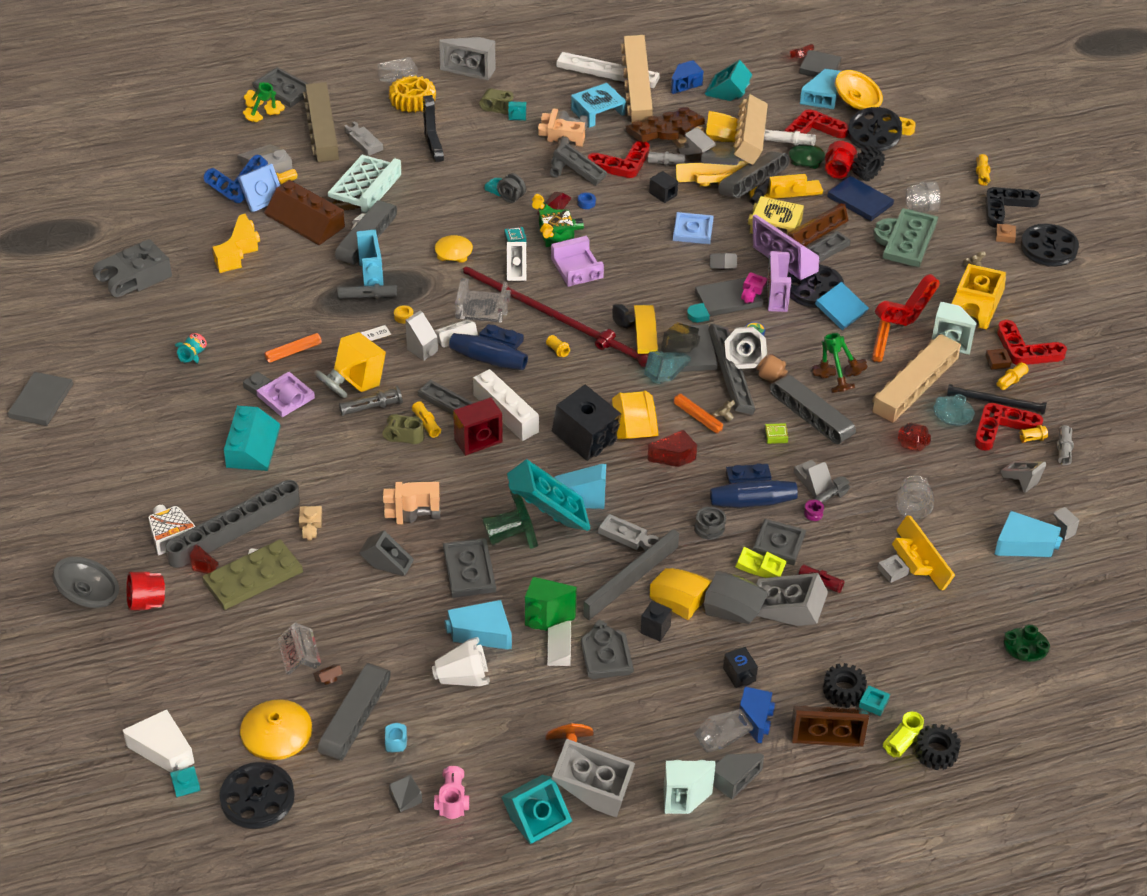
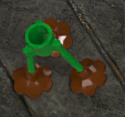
[812,333,868,393]

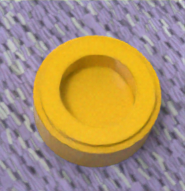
[394,305,413,324]

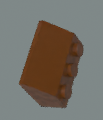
[792,706,869,747]

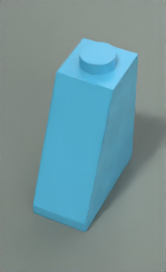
[800,69,842,109]
[554,464,606,509]
[995,511,1063,557]
[444,600,512,649]

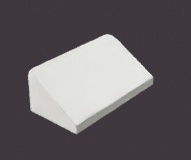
[434,319,478,348]
[547,621,571,666]

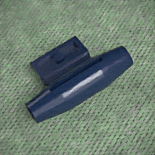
[449,324,528,370]
[710,464,798,508]

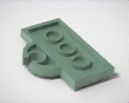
[873,208,938,267]

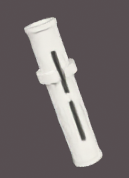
[764,129,816,146]

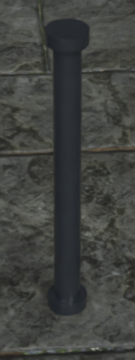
[947,384,1047,414]

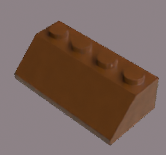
[265,180,345,245]

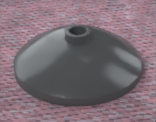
[52,557,119,608]

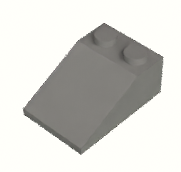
[439,37,496,81]
[237,144,292,174]
[756,573,828,626]
[551,739,635,818]

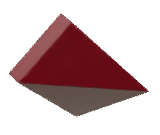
[538,192,571,215]

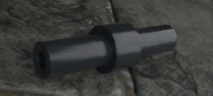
[749,179,769,205]

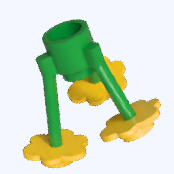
[243,82,285,122]

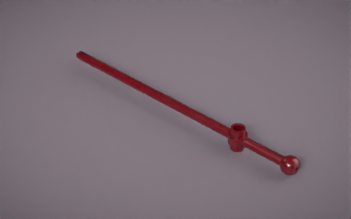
[463,266,654,367]

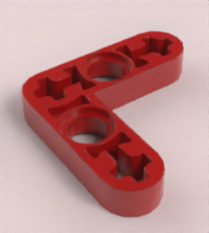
[785,109,849,138]
[588,141,650,178]
[875,274,940,326]
[997,320,1067,365]
[975,403,1043,451]

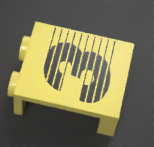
[748,196,804,235]

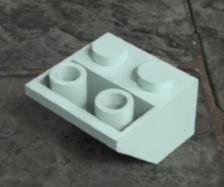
[664,760,715,814]

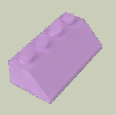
[753,214,819,280]

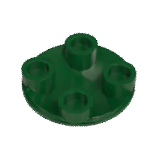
[789,144,825,169]
[1003,624,1050,662]

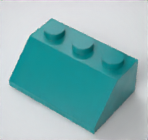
[224,405,281,471]

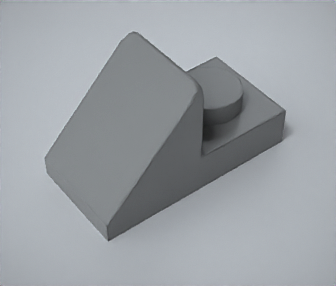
[679,128,716,155]
[794,460,833,498]
[1001,461,1046,493]

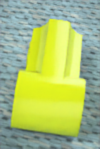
[883,711,924,758]

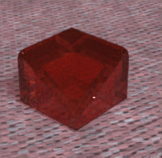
[190,545,219,574]

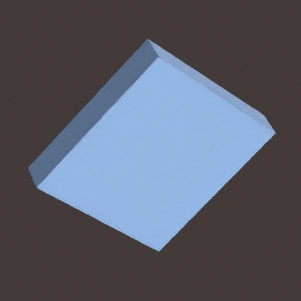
[238,164,280,212]
[673,212,714,244]

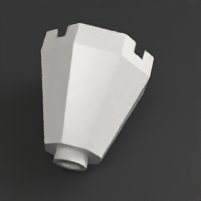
[725,327,767,369]
[432,637,490,686]

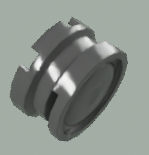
[497,173,526,203]
[695,506,726,540]

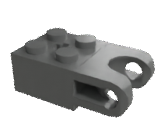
[93,239,172,297]

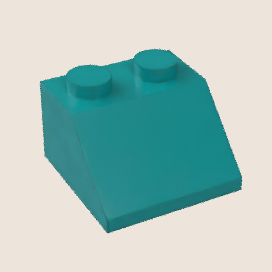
[705,59,753,101]
[501,775,572,844]

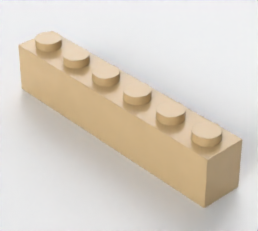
[621,35,653,123]
[733,94,768,165]
[872,334,961,423]

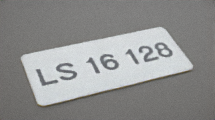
[361,325,391,341]

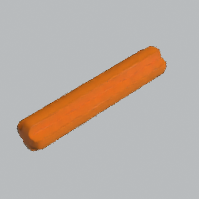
[872,320,890,363]
[265,333,322,363]
[674,394,723,433]

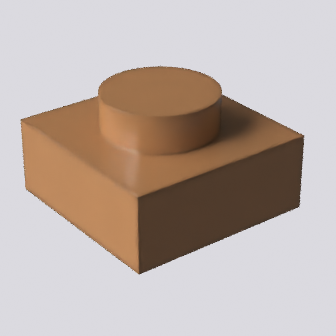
[996,224,1016,243]

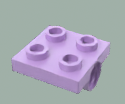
[256,372,315,417]

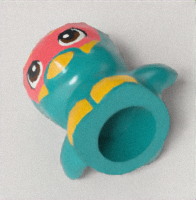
[175,333,207,364]

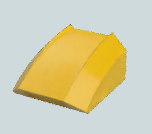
[706,111,738,142]
[612,390,659,439]
[650,568,712,620]

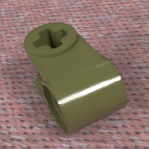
[479,88,514,114]
[382,414,424,444]

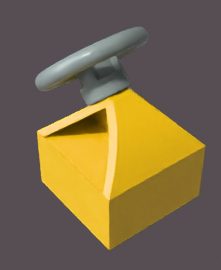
[314,332,386,398]

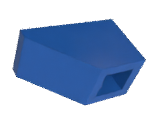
[671,60,704,94]
[739,687,775,743]

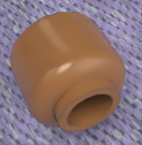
[757,354,788,384]

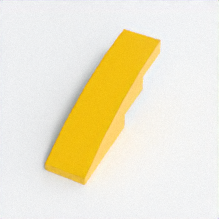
[634,305,658,354]

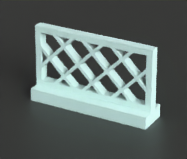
[328,155,401,213]

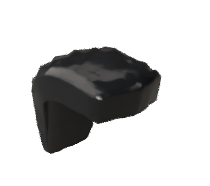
[612,304,635,328]

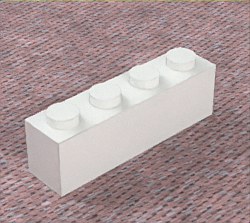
[473,369,539,441]

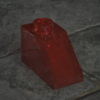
[648,429,697,467]

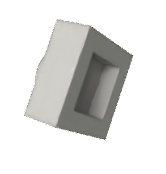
[878,554,909,583]

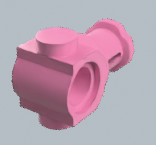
[434,766,469,819]

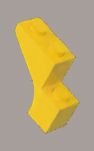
[212,213,260,273]

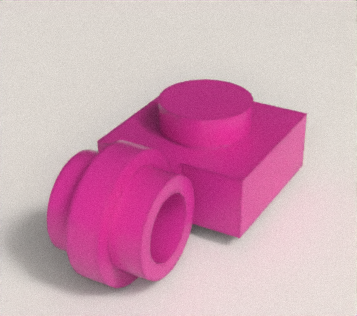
[741,272,768,304]

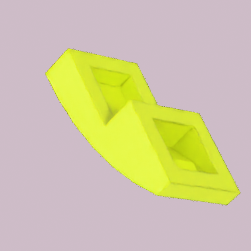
[735,547,787,578]

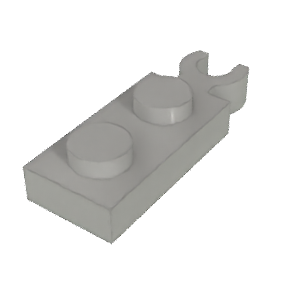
[345,121,383,156]
[599,514,659,551]

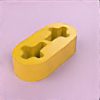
[882,117,916,135]

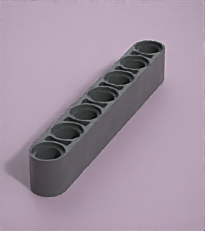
[166,480,300,568]

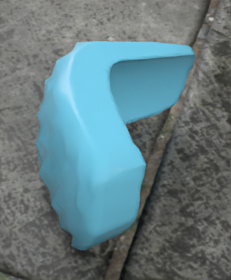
[385,723,407,753]

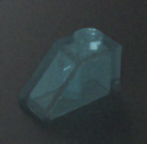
[644,350,691,384]

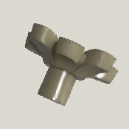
[963,251,986,267]
[711,400,735,422]

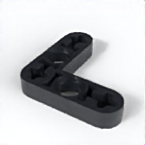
[423,95,444,163]
[985,187,1040,228]

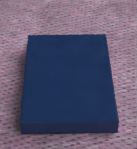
[827,176,894,221]

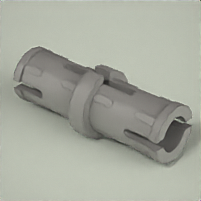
[648,151,685,166]
[1057,425,1074,465]

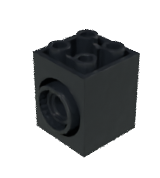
[552,384,621,461]

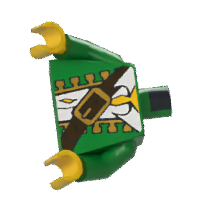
[532,194,584,247]

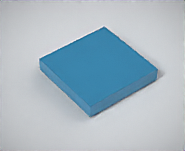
[815,282,869,330]

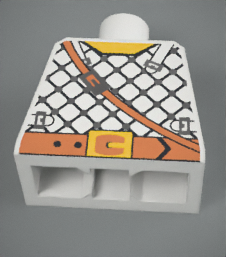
[148,505,195,556]

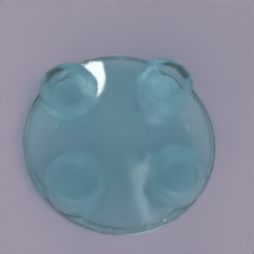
[934,394,975,426]

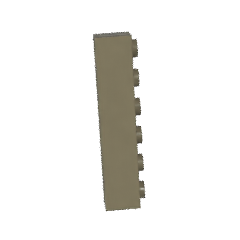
[303,82,339,162]

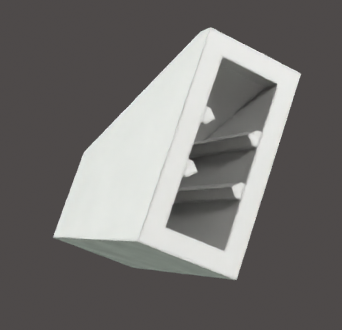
[123,710,194,773]

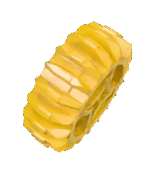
[389,75,436,113]

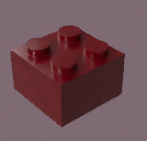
[453,397,503,456]

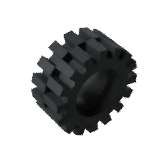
[852,145,885,181]
[823,663,867,708]
[915,724,961,770]

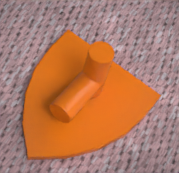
[545,723,594,742]

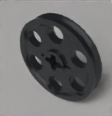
[848,107,902,151]
[1021,224,1079,266]
[787,264,844,308]
[220,762,295,829]

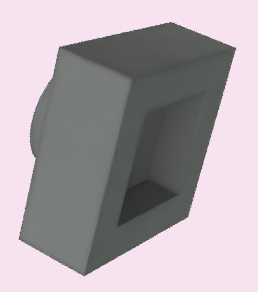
[243,371,272,396]

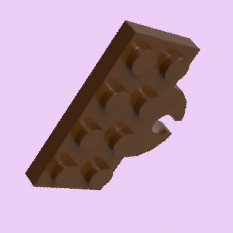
[626,107,705,142]

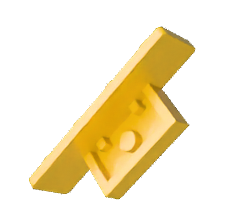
[676,160,748,186]
[749,174,823,199]
[892,515,955,590]

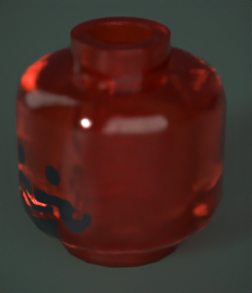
[898,422,931,452]

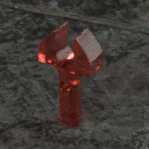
[789,44,814,58]

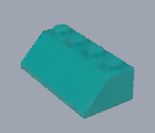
[507,459,591,531]

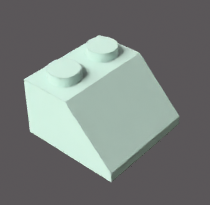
[932,302,976,355]

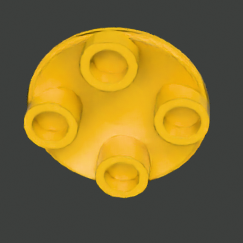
[435,235,473,263]

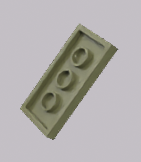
[202,539,303,610]

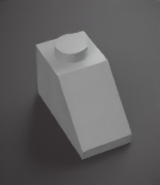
[405,311,438,361]

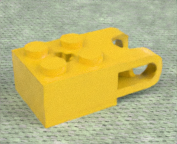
[952,264,1006,330]

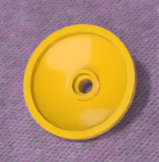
[835,70,883,110]
[240,700,312,760]

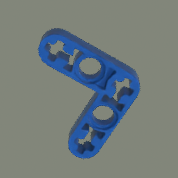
[204,155,268,203]

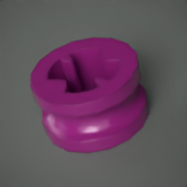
[804,500,824,521]

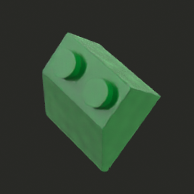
[525,577,577,631]

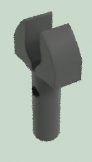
[813,476,850,503]

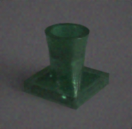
[482,491,538,549]

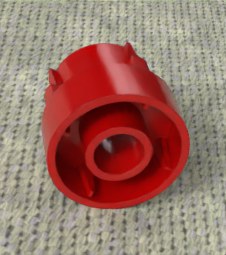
[825,141,857,179]
[126,571,165,610]

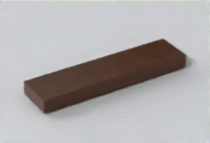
[788,203,849,246]

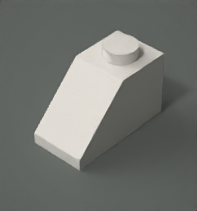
[507,242,526,281]

